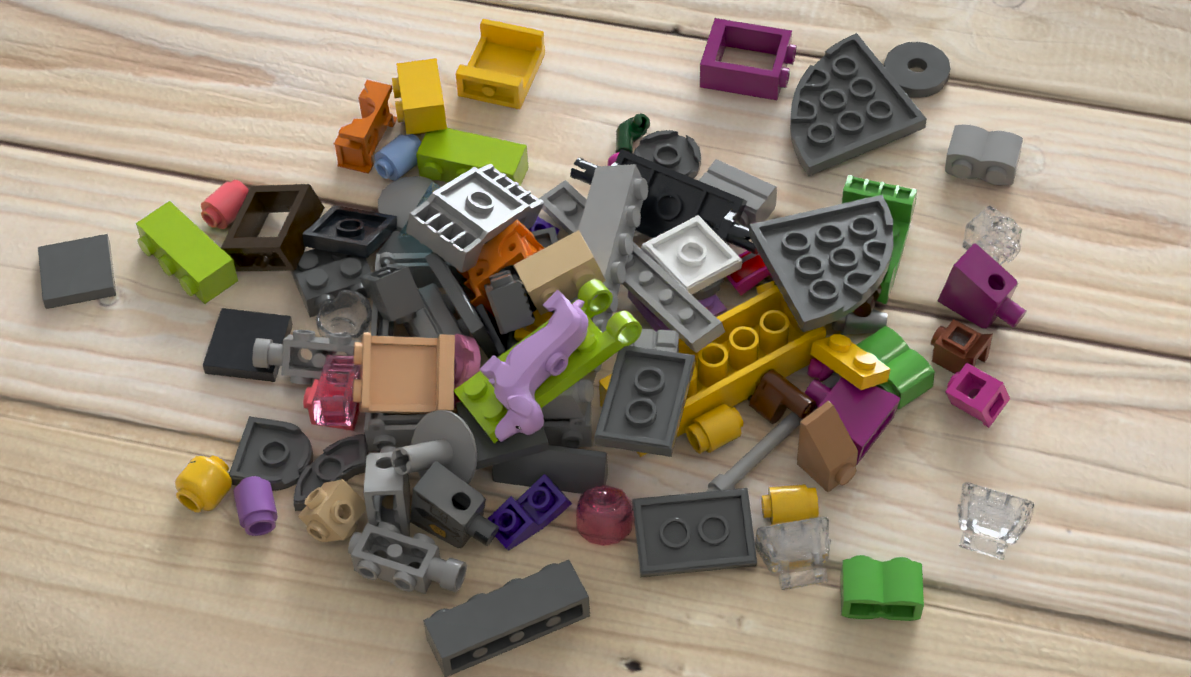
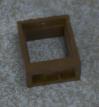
[221,184,325,271]

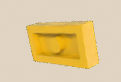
[810,334,891,390]

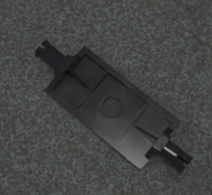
[570,149,758,255]

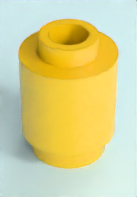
[685,403,744,454]
[761,484,819,526]

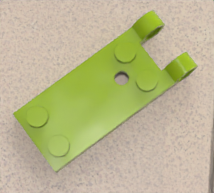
[454,280,642,443]

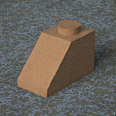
[797,401,858,492]

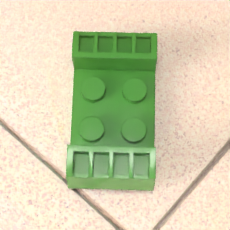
[842,175,917,304]

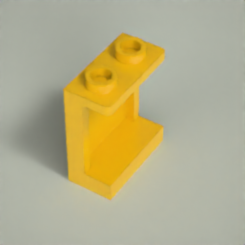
[455,19,545,110]

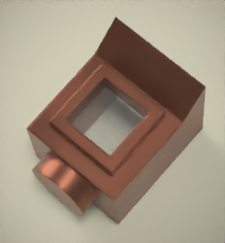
[931,319,993,374]

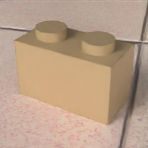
[514,230,606,315]

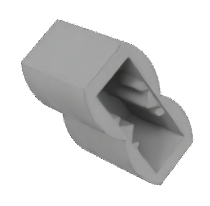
[945,125,1023,185]

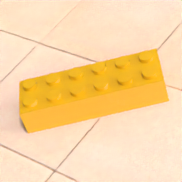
[599,285,826,458]

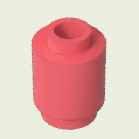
[201,180,249,229]

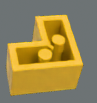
[392,58,447,135]

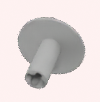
[391,410,477,484]

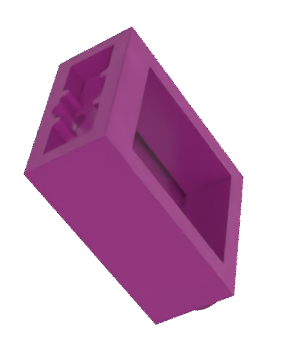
[700,18,797,101]

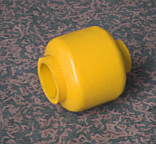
[175,455,232,513]

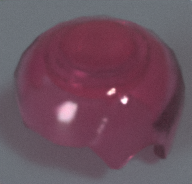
[576,485,633,546]

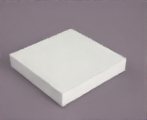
[641,215,743,295]

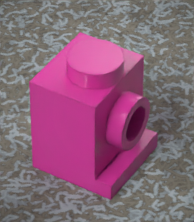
[945,363,1010,428]

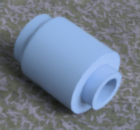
[374,134,421,181]

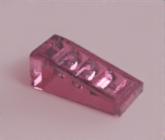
[312,355,360,426]

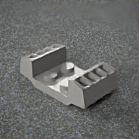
[406,164,545,273]

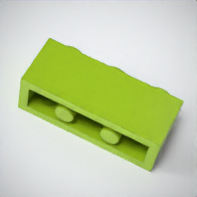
[416,128,529,186]
[136,201,238,304]

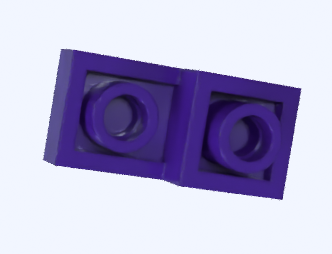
[487,474,572,551]

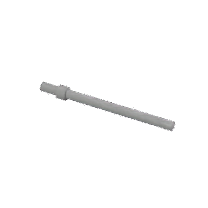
[706,372,842,492]

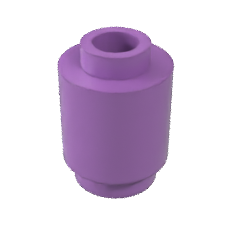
[233,476,278,536]

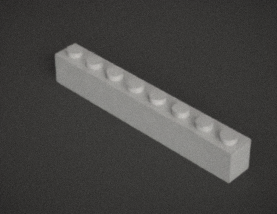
[541,164,648,418]

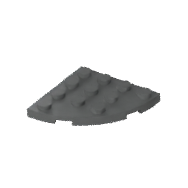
[790,33,927,176]
[749,195,894,332]

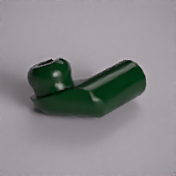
[616,113,650,154]

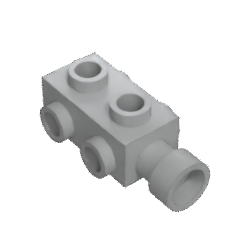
[252,330,361,384]
[348,522,467,594]

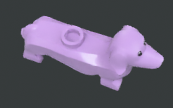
[479,290,589,442]

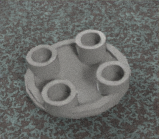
[378,176,441,233]

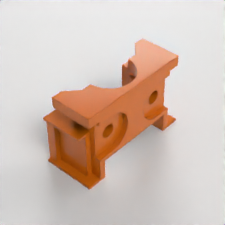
[334,80,397,174]
[456,219,544,317]

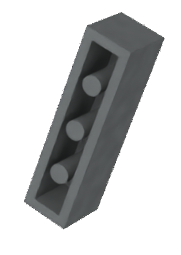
[423,560,590,677]

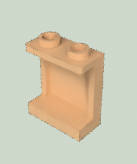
[353,332,455,414]

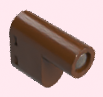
[748,369,816,424]

